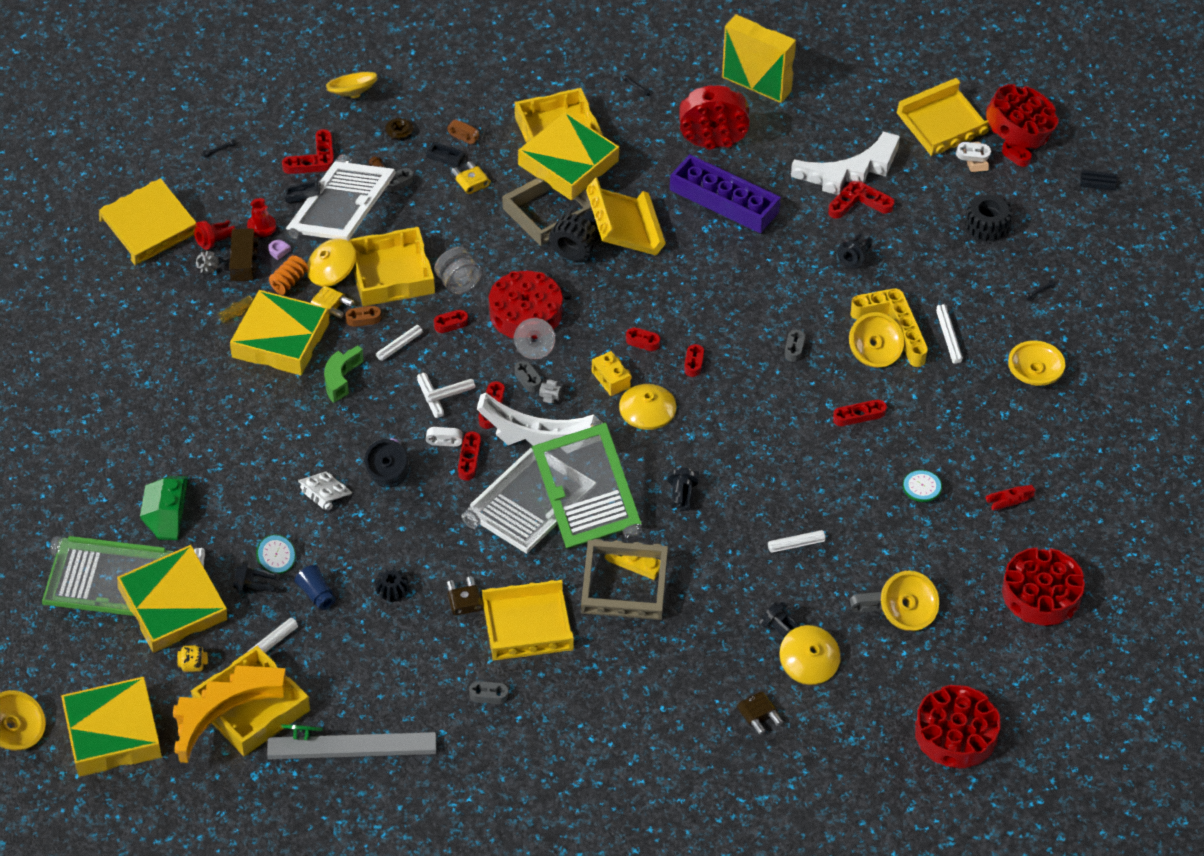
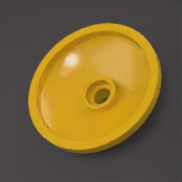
[326,72,377,98]
[307,238,356,287]
[849,312,904,368]
[1008,341,1065,386]
[619,384,676,430]
[881,571,939,631]
[779,625,840,685]
[0,690,45,751]

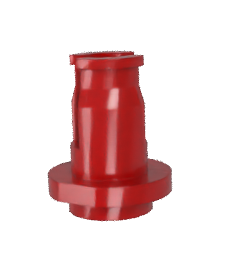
[247,198,276,237]
[194,220,235,250]

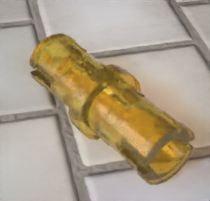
[218,295,253,323]

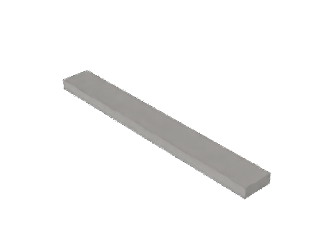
[267,732,436,759]

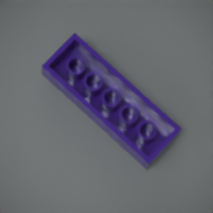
[670,154,781,234]

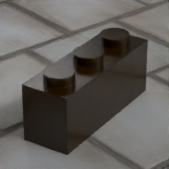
[229,229,259,281]

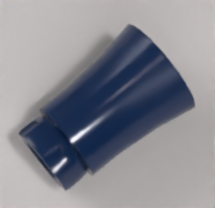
[294,565,336,610]

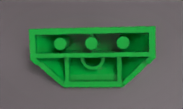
[140,476,188,540]

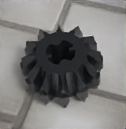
[375,568,409,602]

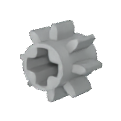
[196,251,219,274]
[539,380,561,403]

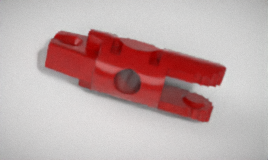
[985,485,1035,511]

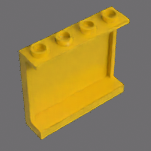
[897,78,990,156]
[99,178,196,266]
[586,178,666,255]
[482,580,573,661]

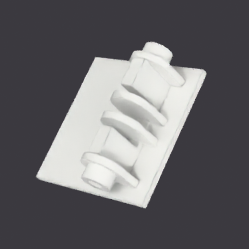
[299,471,353,510]

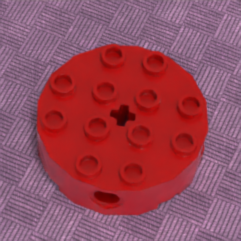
[986,84,1058,149]
[679,86,750,150]
[488,270,563,340]
[1002,547,1085,626]
[915,685,1000,769]

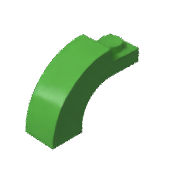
[324,346,364,403]

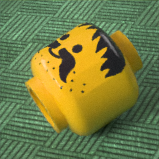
[177,645,208,672]

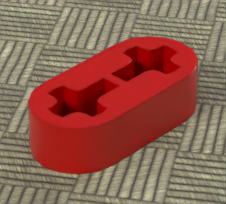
[1002,141,1032,167]
[434,310,468,333]
[626,327,660,351]
[684,344,704,377]

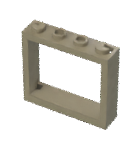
[503,178,592,246]
[581,539,668,620]

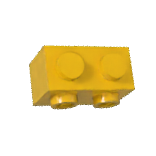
[592,351,632,396]

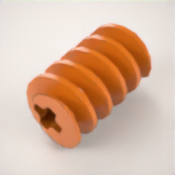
[269,255,308,295]

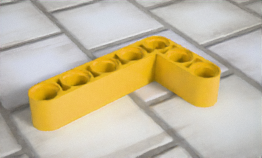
[850,289,928,367]

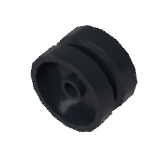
[364,439,410,488]

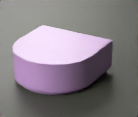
[269,240,291,260]

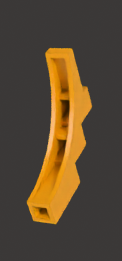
[173,665,287,763]

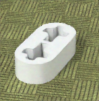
[956,142,991,162]
[426,427,463,447]

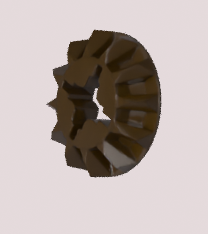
[385,118,413,140]

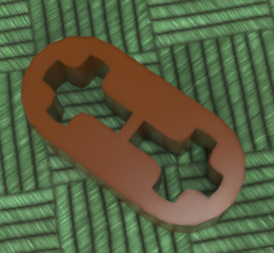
[447,120,480,144]
[346,306,381,327]

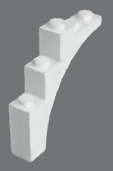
[791,132,900,195]
[477,393,603,454]

